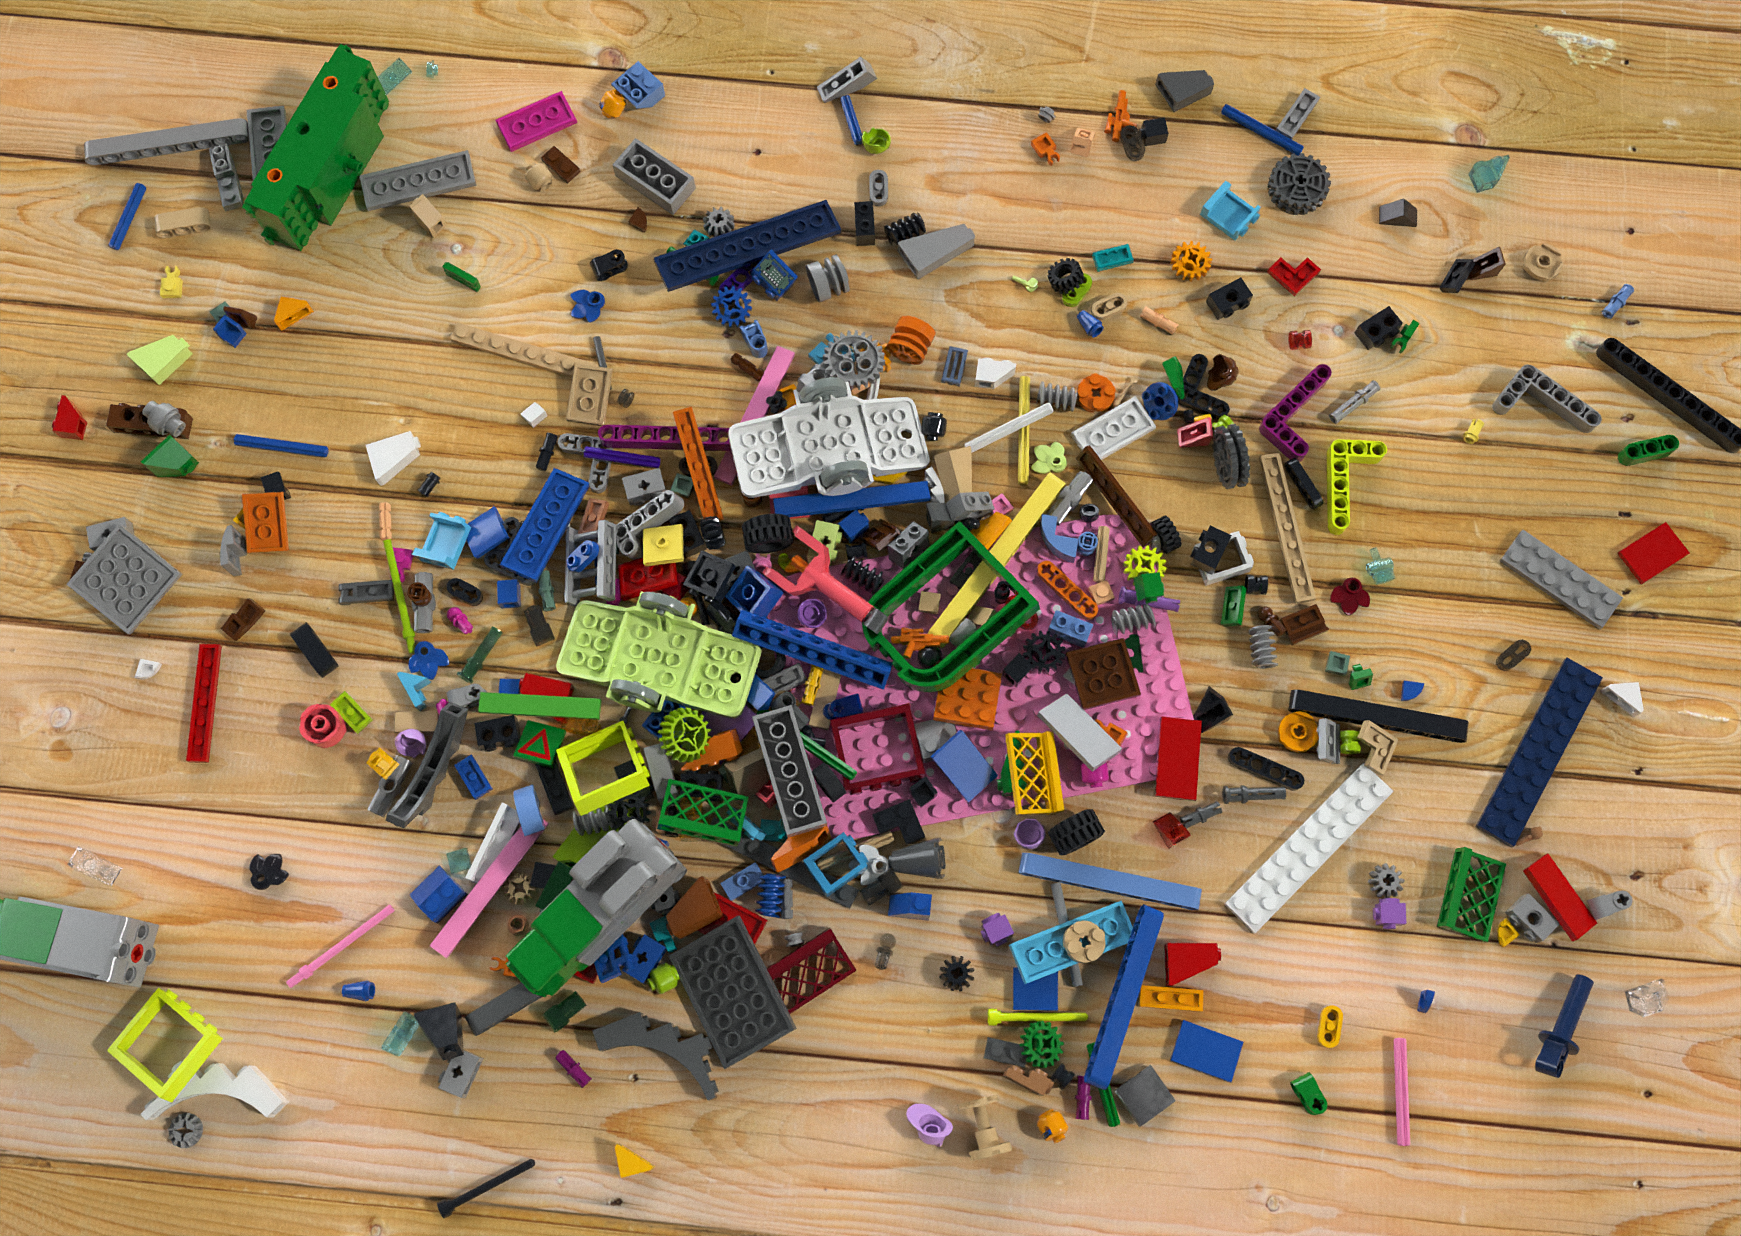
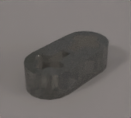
[1496,639,1531,671]

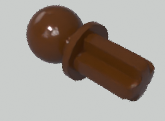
[1257,606,1286,636]

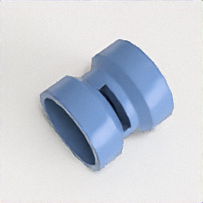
[1077,532,1098,556]

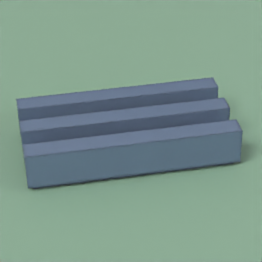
[941,346,968,387]

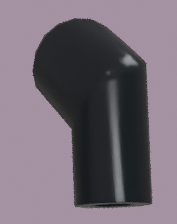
[955,517,980,531]
[800,725,826,749]

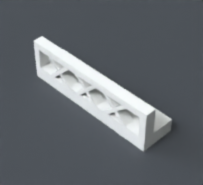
[465,803,520,883]

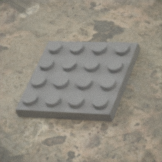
[67,524,182,635]

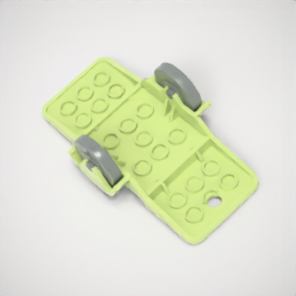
[556,591,761,718]

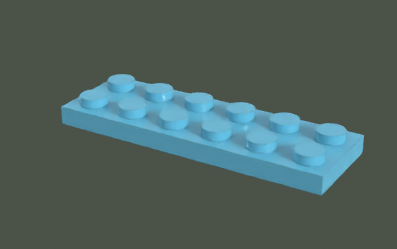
[1009,900,1133,985]

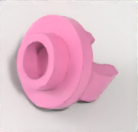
[752,554,772,573]

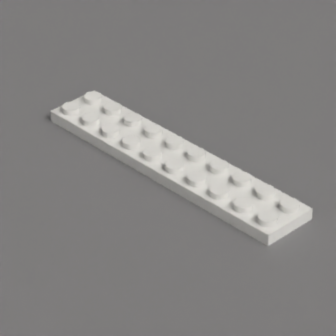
[1224,763,1394,934]

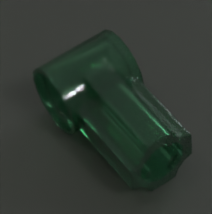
[542,991,587,1033]

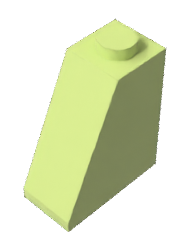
[126,335,192,385]

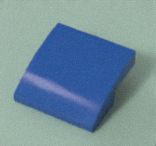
[466,506,509,558]
[1013,967,1058,1011]

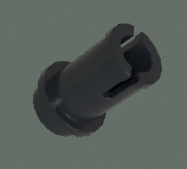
[417,472,441,497]

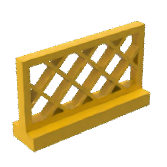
[1005,731,1064,815]

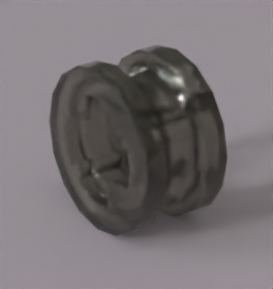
[617,389,635,408]

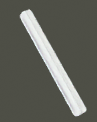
[964,403,1053,453]

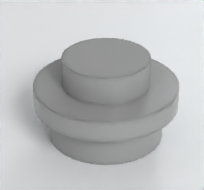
[1038,106,1056,123]

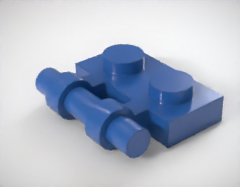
[594,934,634,983]

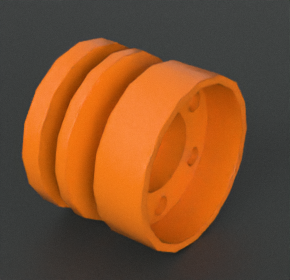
[887,316,936,365]

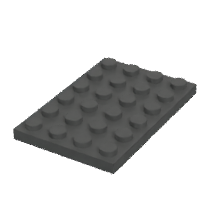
[669,916,797,1069]

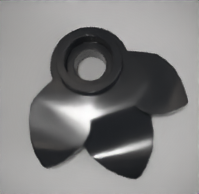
[249,854,289,890]

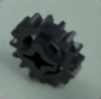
[1022,631,1066,674]
[606,792,651,830]

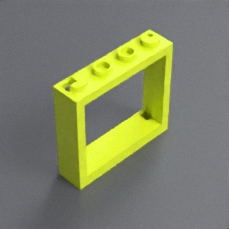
[556,721,650,816]
[107,988,223,1102]

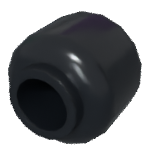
[921,412,947,441]

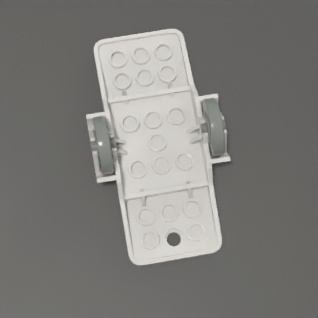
[728,377,930,498]

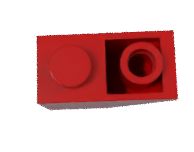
[52,395,87,440]

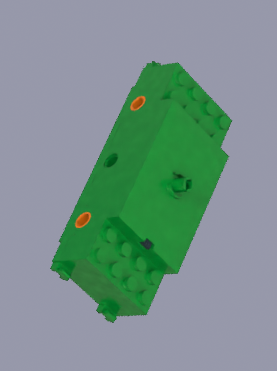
[242,44,389,251]

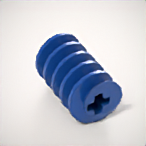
[755,873,786,918]

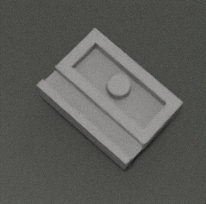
[1317,719,1340,764]

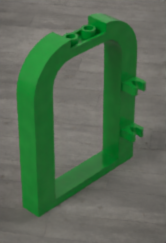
[862,521,1040,692]

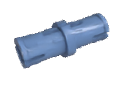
[1602,284,1634,319]

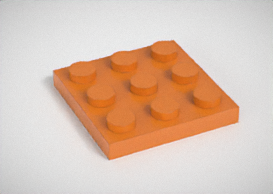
[933,668,1002,731]

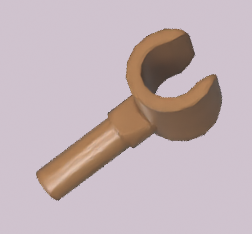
[1516,826,1543,846]

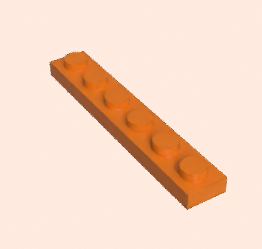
[673,407,724,521]

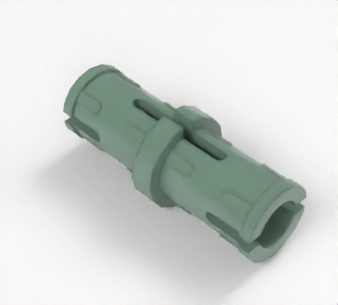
[538,570,556,611]

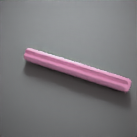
[1394,1038,1410,1146]

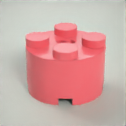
[299,704,347,749]

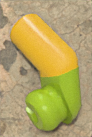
[777,553,800,573]

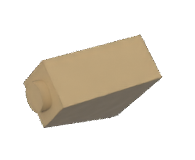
[934,446,972,501]

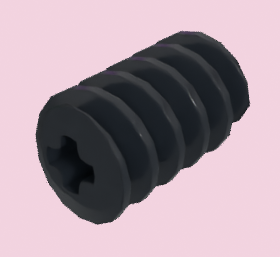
[884,212,926,246]
[840,555,884,595]

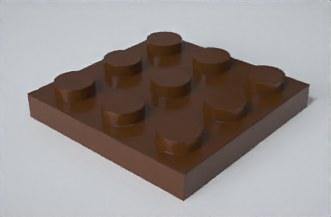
[1066,638,1141,710]

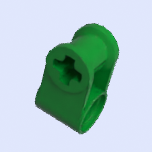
[1290,1072,1328,1115]

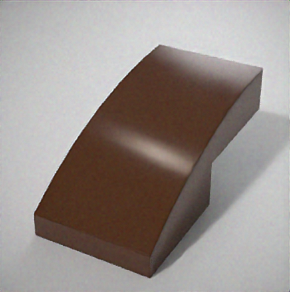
[221,598,266,641]

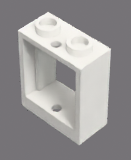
[1192,531,1254,586]

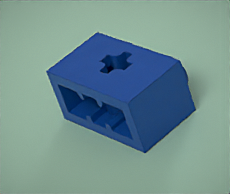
[622,934,667,985]

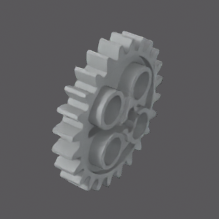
[823,330,885,390]

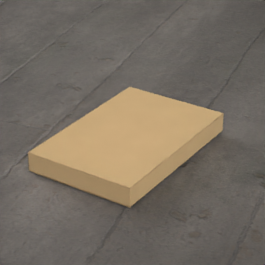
[566,363,613,426]

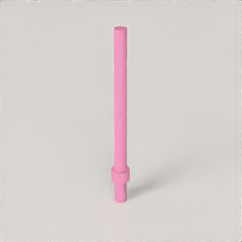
[286,905,395,988]

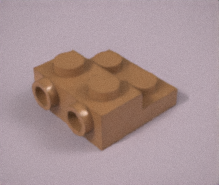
[1003,1066,1054,1096]

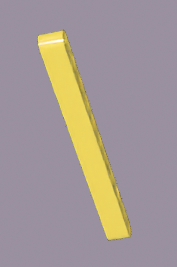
[927,472,1066,648]

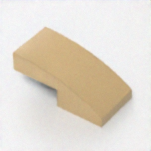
[394,711,438,733]

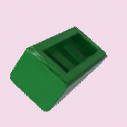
[1162,356,1184,399]

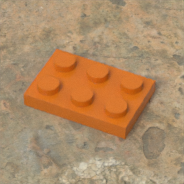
[242,492,289,553]

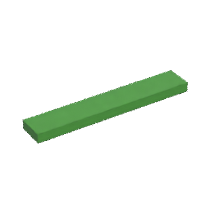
[478,692,602,720]

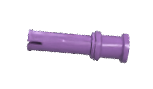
[1118,586,1180,612]

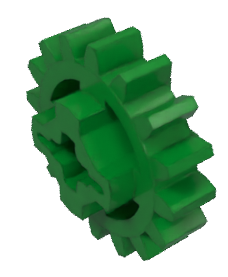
[1019,1021,1064,1068]

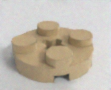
[1523,244,1563,282]
[1063,921,1105,964]

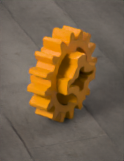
[1170,241,1212,282]

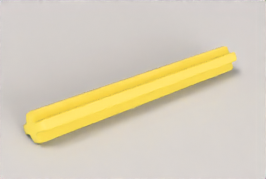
[1018,376,1030,485]

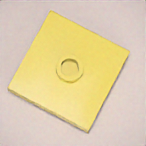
[643,524,684,566]

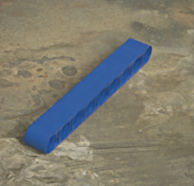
[1084,904,1164,1090]

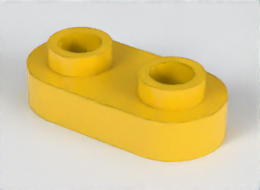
[1317,1005,1343,1048]

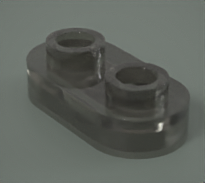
[1120,125,1145,161]

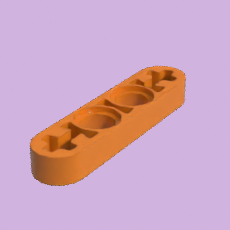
[1037,561,1098,620]

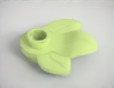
[1031,441,1067,474]

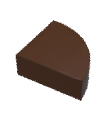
[628,207,647,232]

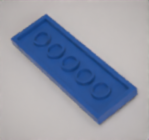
[500,468,589,583]

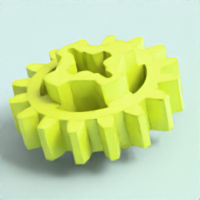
[1123,545,1167,586]

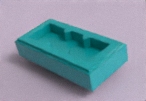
[1092,244,1134,272]

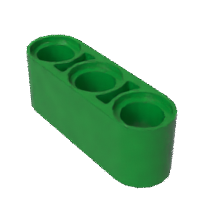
[1618,435,1679,466]

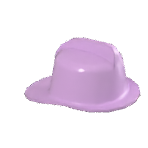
[906,1104,953,1147]

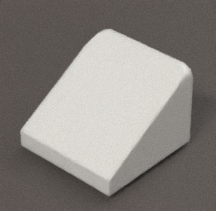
[521,402,548,428]

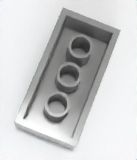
[613,138,696,215]

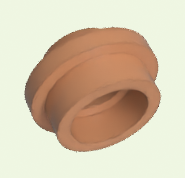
[507,915,529,936]

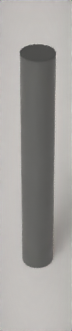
[593,336,612,390]

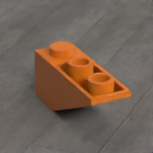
[681,728,743,771]
[770,826,831,873]

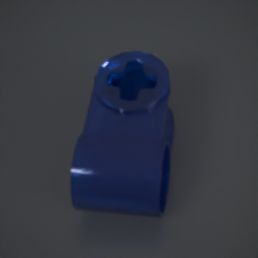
[823,694,864,720]

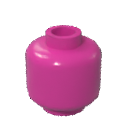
[1081,763,1109,788]

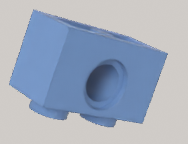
[1048,610,1093,648]

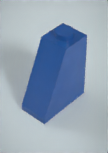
[888,892,932,921]

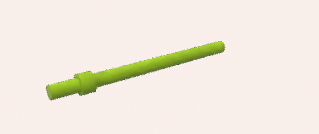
[383,539,416,654]

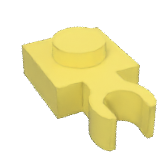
[160,266,183,298]

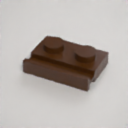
[859,519,901,551]
[1279,604,1329,646]

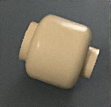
[525,163,553,191]

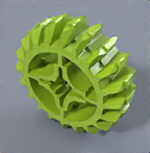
[658,708,711,763]

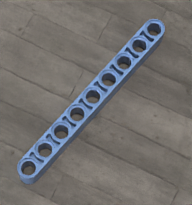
[1018,853,1202,911]

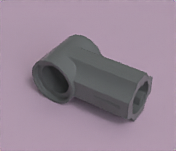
[770,692,810,730]

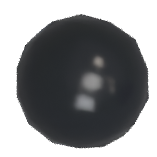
[918,646,943,669]

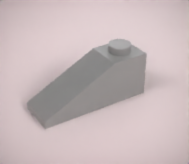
[817,57,877,103]

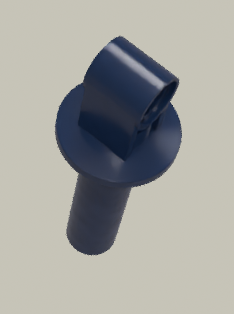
[1535,974,1594,1078]

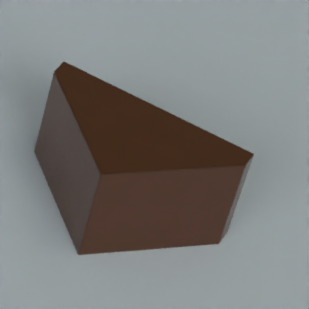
[1469,247,1506,280]

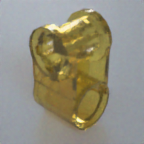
[561,718,602,736]

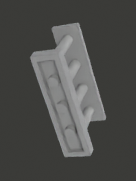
[564,519,616,607]

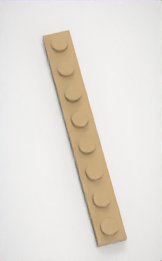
[450,322,599,378]
[1259,453,1316,604]

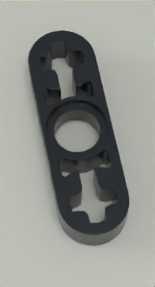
[1284,458,1323,510]

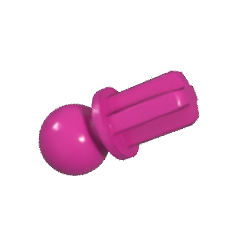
[447,607,473,634]

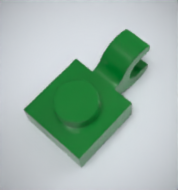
[1390,319,1420,354]

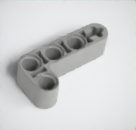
[616,490,684,560]

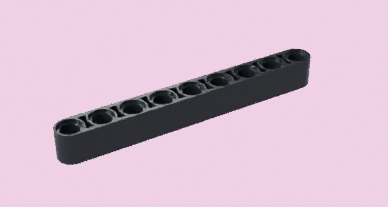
[1596,338,1741,453]
[1288,690,1469,743]

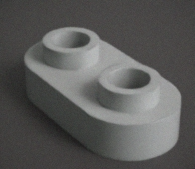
[869,170,888,206]

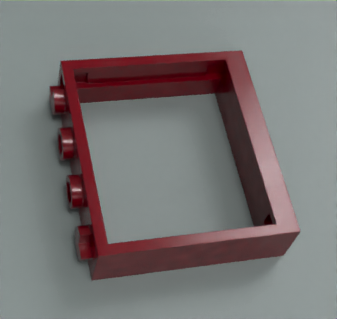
[830,703,925,795]

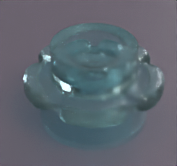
[426,60,438,79]

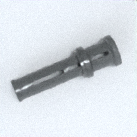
[1222,785,1286,804]

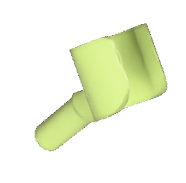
[1012,276,1038,292]

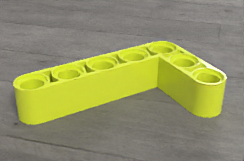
[1326,439,1387,535]

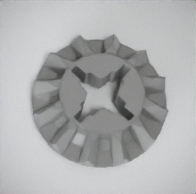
[168,1113,203,1148]

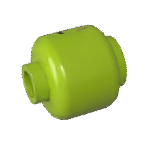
[647,963,680,994]

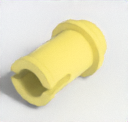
[1463,419,1484,444]

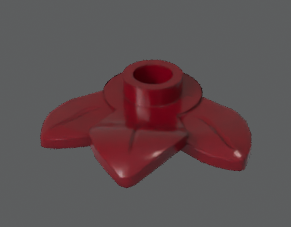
[1330,577,1370,616]

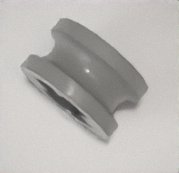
[784,932,804,947]

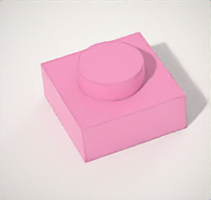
[991,493,1014,515]

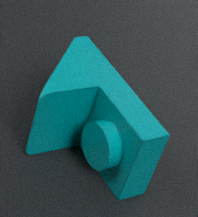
[760,819,787,843]

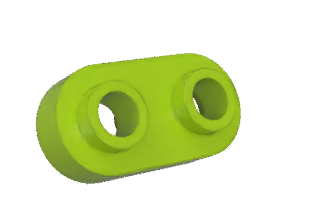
[1062,273,1092,307]

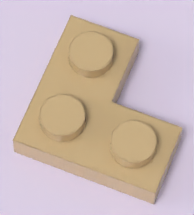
[1357,720,1398,775]

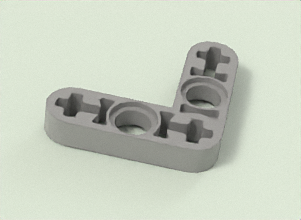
[558,433,614,494]

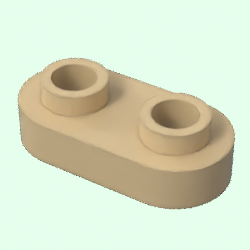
[1091,293,1128,321]

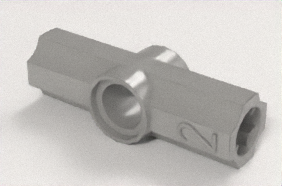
[1046,471,1093,526]
[412,572,436,634]
[367,755,413,817]

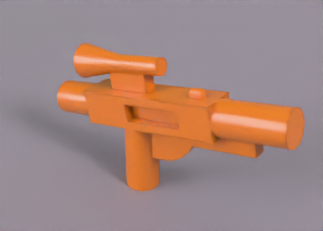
[1104,90,1138,142]
[891,627,950,659]

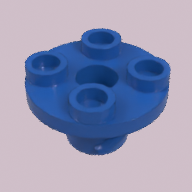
[1142,382,1178,420]

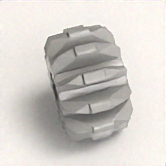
[703,206,735,237]
[1368,863,1405,898]

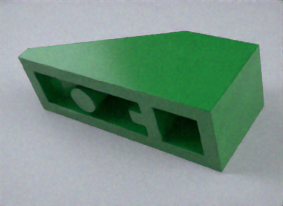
[996,731,1027,797]

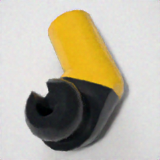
[1183,410,1212,424]

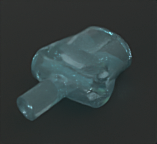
[1366,547,1396,585]

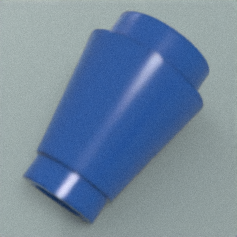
[1077,310,1104,338]
[342,980,375,1001]

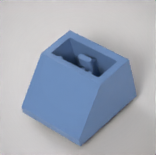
[611,61,665,109]

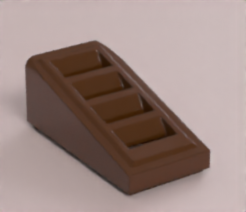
[223,306,257,329]

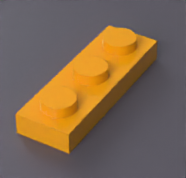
[1139,985,1204,1012]

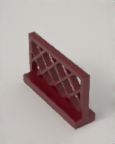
[767,928,857,1014]

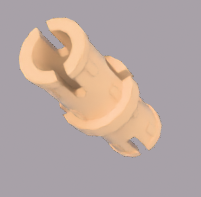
[1140,306,1179,335]

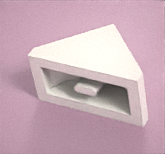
[1601,682,1644,717]

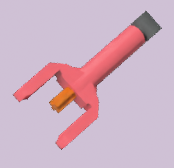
[762,525,889,634]

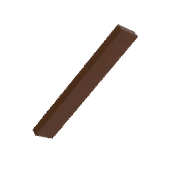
[1076,445,1158,547]

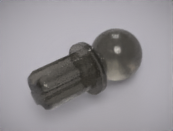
[875,933,896,970]

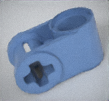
[739,319,768,358]

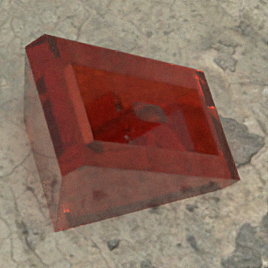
[1153,812,1191,849]

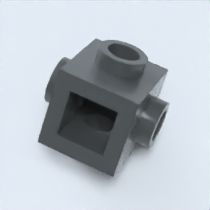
[651,886,680,915]

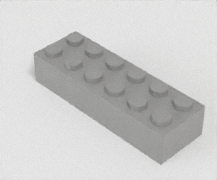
[752,705,827,838]

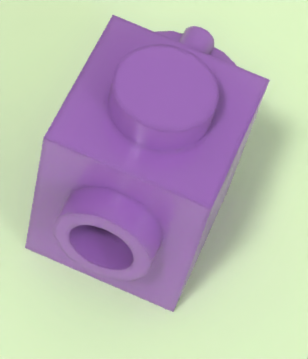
[1373,898,1407,929]
[980,913,1014,947]

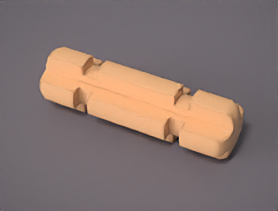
[379,502,392,540]

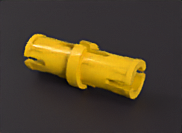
[801,665,824,706]

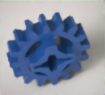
[711,286,752,328]

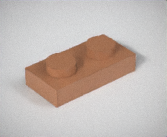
[578,498,609,539]

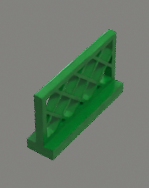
[657,779,749,847]
[1437,847,1506,943]

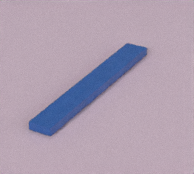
[773,481,931,517]

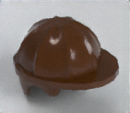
[1207,354,1239,391]

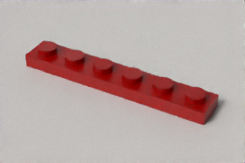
[186,644,222,763]

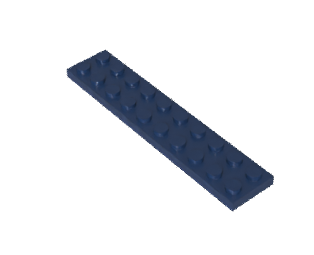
[654,200,841,292]
[1475,657,1603,848]

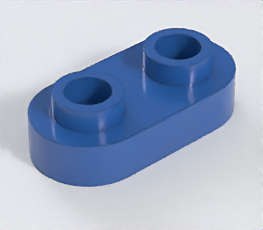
[567,540,599,573]

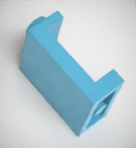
[1200,181,1261,240]
[412,512,471,570]

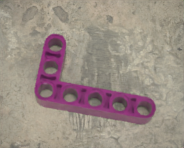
[1259,364,1332,462]

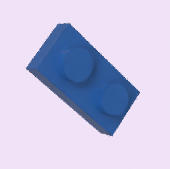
[454,754,493,800]

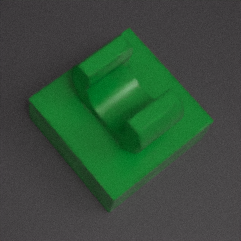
[1349,664,1373,690]

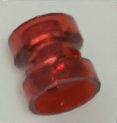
[1288,330,1312,350]

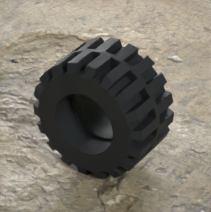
[742,514,794,554]
[1048,809,1105,855]

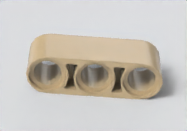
[154,207,211,238]

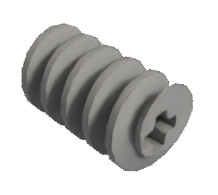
[1036,381,1078,412]
[1111,604,1156,635]
[1248,625,1278,669]
[573,805,616,836]

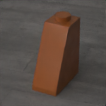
[666,876,724,939]

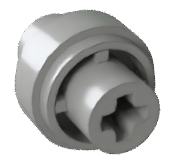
[142,401,186,437]

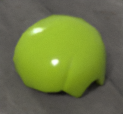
[862,127,891,154]

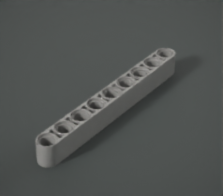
[84,118,249,165]

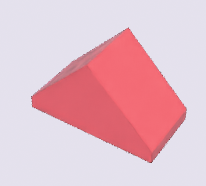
[1177,417,1213,448]

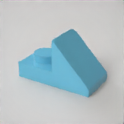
[397,672,431,711]

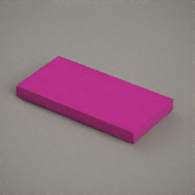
[495,91,577,152]

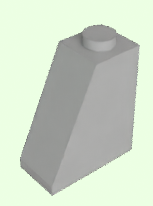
[643,742,681,808]

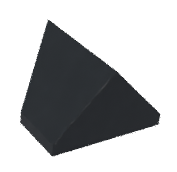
[1193,686,1233,733]

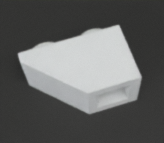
[975,358,1016,389]

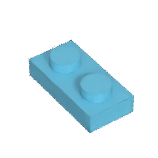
[726,806,767,841]

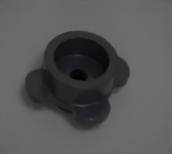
[766,391,787,414]

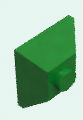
[141,435,199,477]

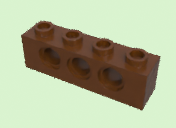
[106,403,193,440]

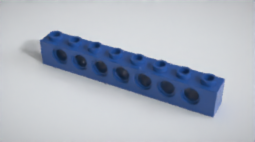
[732,610,892,690]

